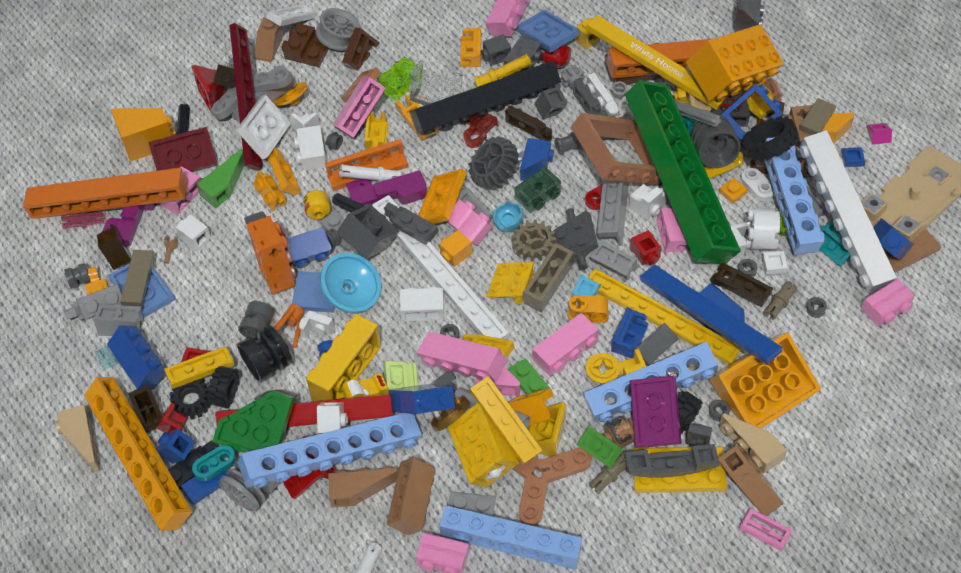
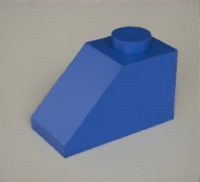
[520,138,554,181]
[873,218,914,260]

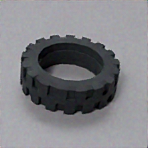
[742,117,799,161]

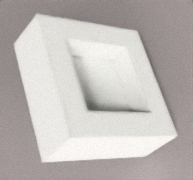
[762,251,788,275]

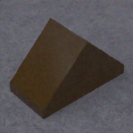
[97,225,131,270]
[128,384,162,433]

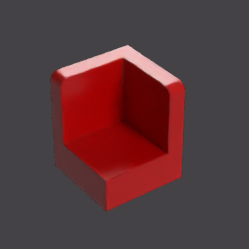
[156,402,187,433]

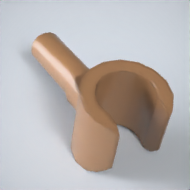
[164,235,178,264]

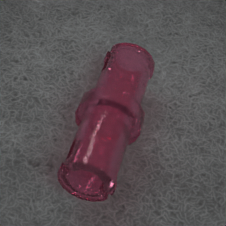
[61,211,105,229]

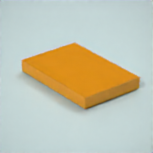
[418,168,467,224]

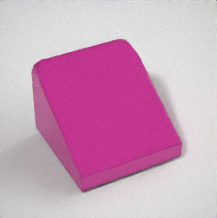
[866,123,892,145]

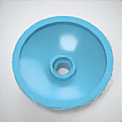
[320,253,381,313]

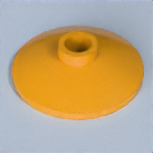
[273,82,308,106]

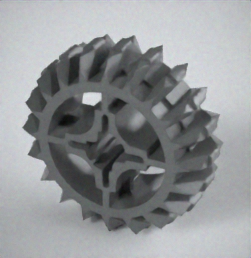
[468,136,520,190]

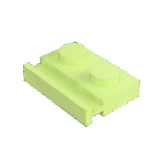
[383,361,418,394]

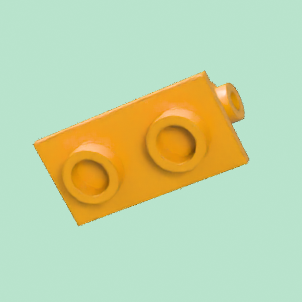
[254,170,287,212]

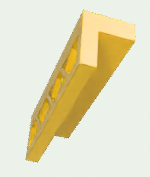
[469,376,542,465]

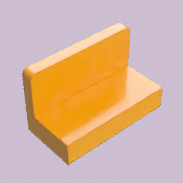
[508,388,554,425]

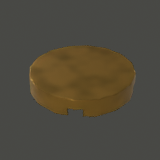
[431,396,470,431]

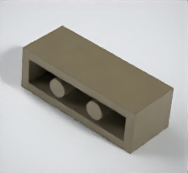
[523,243,574,313]

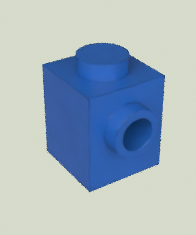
[156,429,195,464]

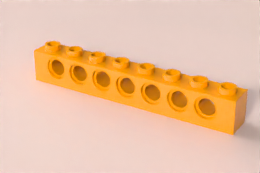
[84,377,192,531]

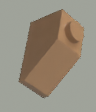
[254,17,284,62]

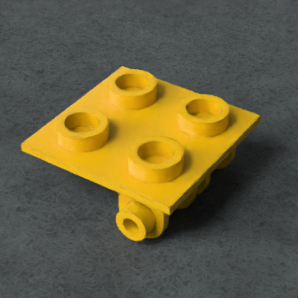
[486,261,535,304]

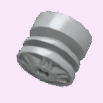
[218,451,280,512]

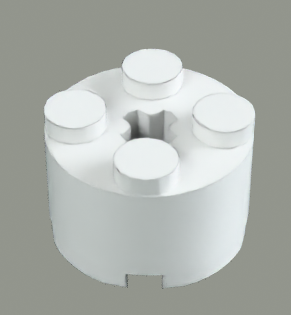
[745,208,780,250]

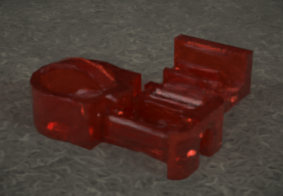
[461,113,499,148]

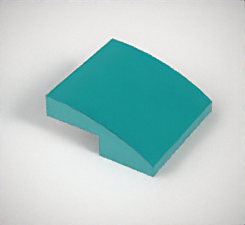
[820,218,851,267]

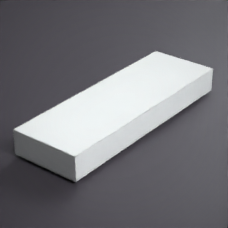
[266,4,317,26]

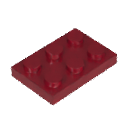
[149,127,218,172]

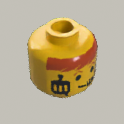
[303,190,331,220]

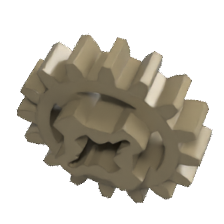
[511,219,556,262]

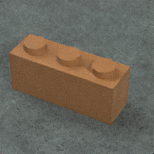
[387,457,435,535]

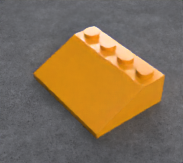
[709,332,821,429]

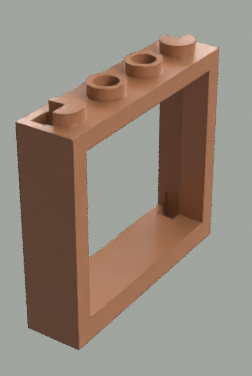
[571,113,662,186]

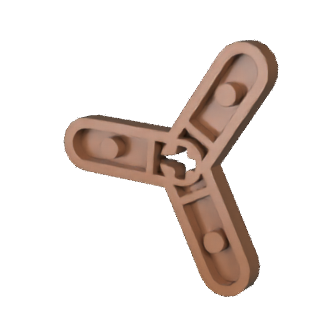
[512,448,592,526]

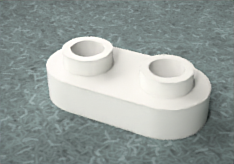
[741,168,774,201]

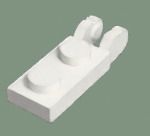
[586,73,619,118]

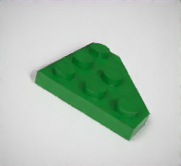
[212,391,295,453]

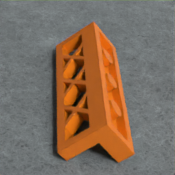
[325,139,409,191]

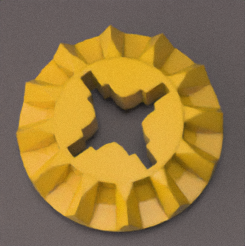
[585,353,621,385]

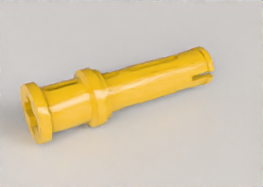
[474,54,532,87]

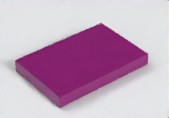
[630,375,682,448]

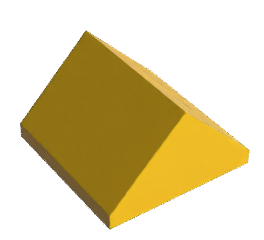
[527,402,566,457]

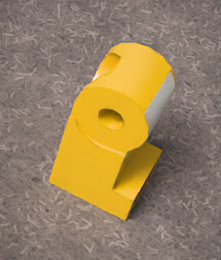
[342,373,388,398]

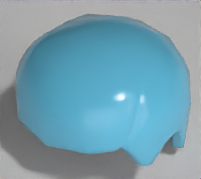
[493,201,524,232]

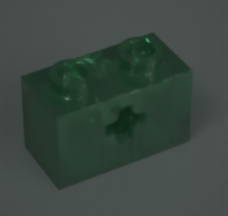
[514,167,561,214]

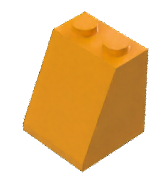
[111,108,176,162]

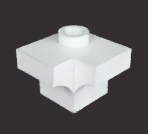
[629,184,668,221]

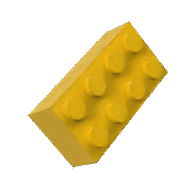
[306,314,381,401]

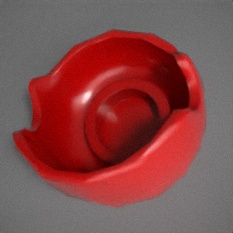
[541,46,572,68]

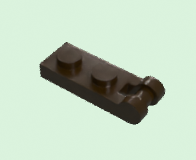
[710,263,773,307]

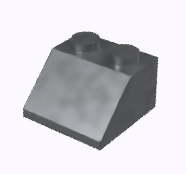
[734,0,764,32]

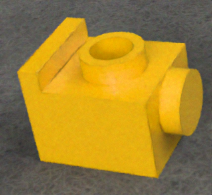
[574,18,600,50]

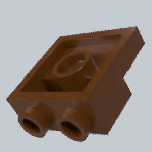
[281,23,330,68]

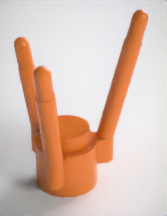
[273,304,304,348]

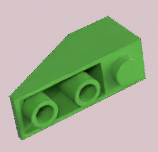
[196,149,244,208]

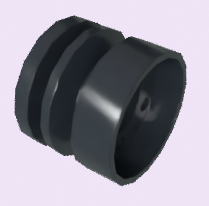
[237,325,293,383]

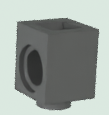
[481,34,511,66]
[535,86,568,119]

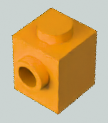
[439,230,473,267]

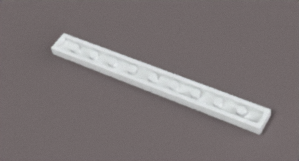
[372,195,509,339]

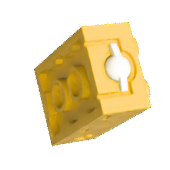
[447,403,519,488]

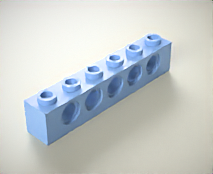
[764,137,825,255]
[584,342,718,422]
[439,505,582,570]

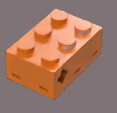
[246,216,296,294]

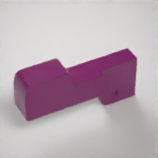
[346,170,427,206]
[102,203,157,246]

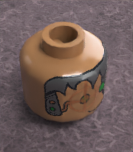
[602,416,635,448]

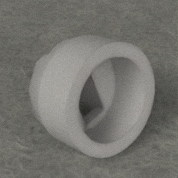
[612,81,627,99]

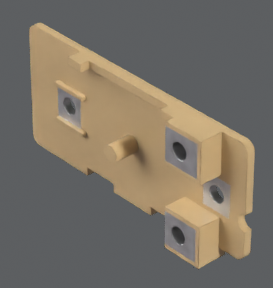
[861,146,961,242]

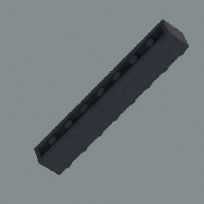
[409,60,561,135]

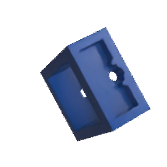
[719,83,783,142]

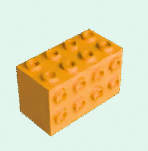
[685,24,784,102]

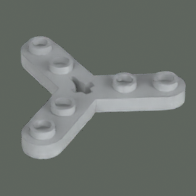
[211,57,292,120]

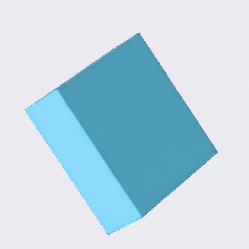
[572,275,601,296]

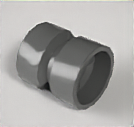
[238,301,275,341]

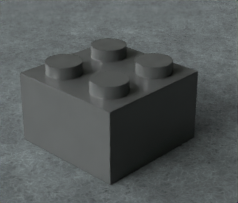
[337,204,399,259]

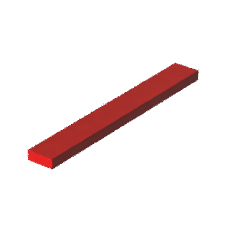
[215,393,394,427]

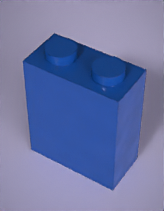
[388,384,455,414]

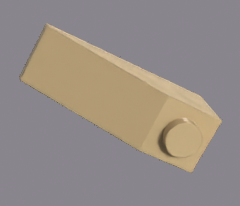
[56,405,99,472]

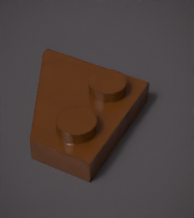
[342,27,380,71]

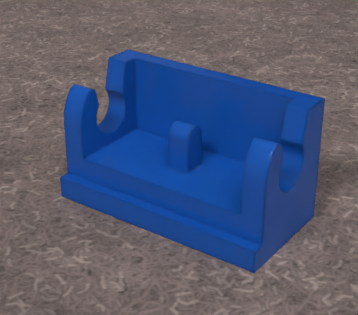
[611,307,649,358]

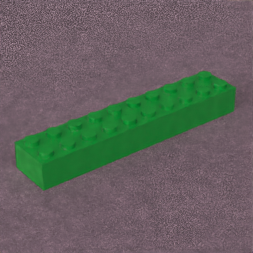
[625,80,741,264]

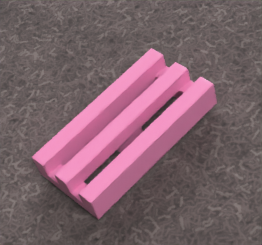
[739,508,793,552]

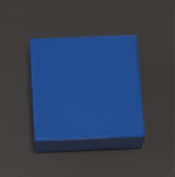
[841,147,865,167]

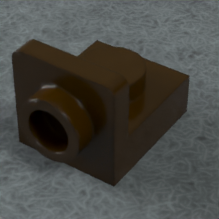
[213,64,235,88]

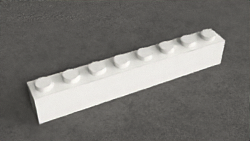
[799,130,897,293]

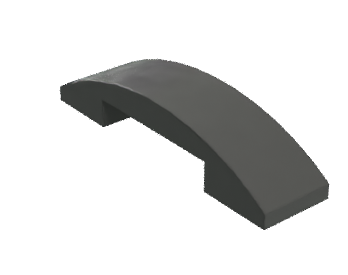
[625,444,720,478]

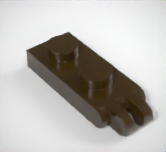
[505,105,552,141]

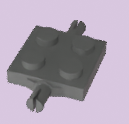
[553,208,599,270]

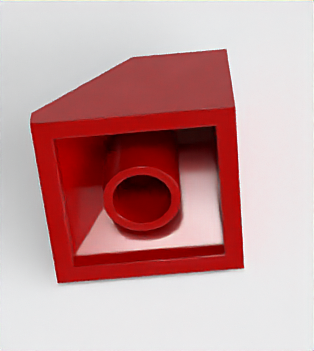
[191,65,226,116]

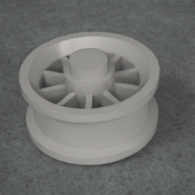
[315,8,360,51]

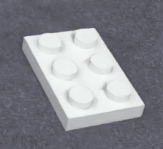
[236,94,291,160]

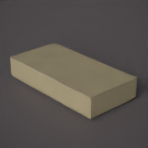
[800,98,836,135]

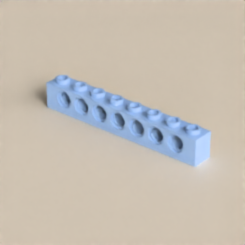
[238,413,422,488]

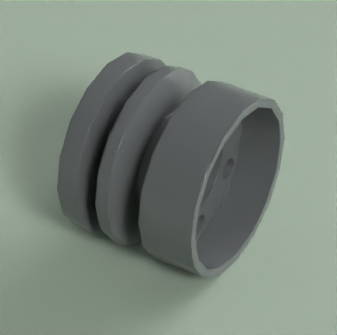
[691,114,741,168]

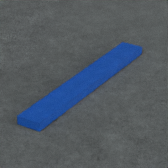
[640,264,782,365]

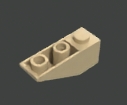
[720,413,787,474]

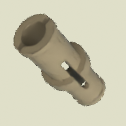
[763,281,797,320]
[589,453,627,494]

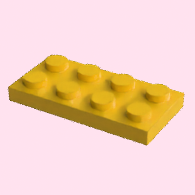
[632,447,727,493]

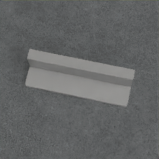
[597,173,629,246]

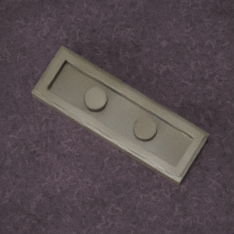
[120,250,155,307]

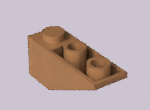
[718,445,784,516]
[328,467,398,508]

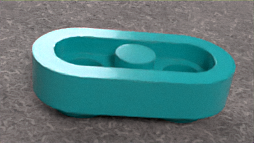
[192,445,236,482]

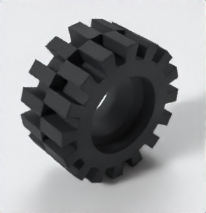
[207,366,239,409]
[170,379,211,420]
[678,391,703,434]

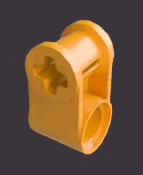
[567,295,609,323]

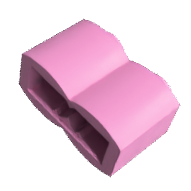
[448,199,493,245]

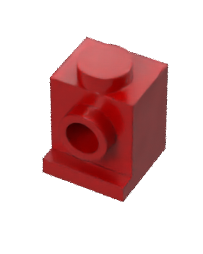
[630,230,662,265]

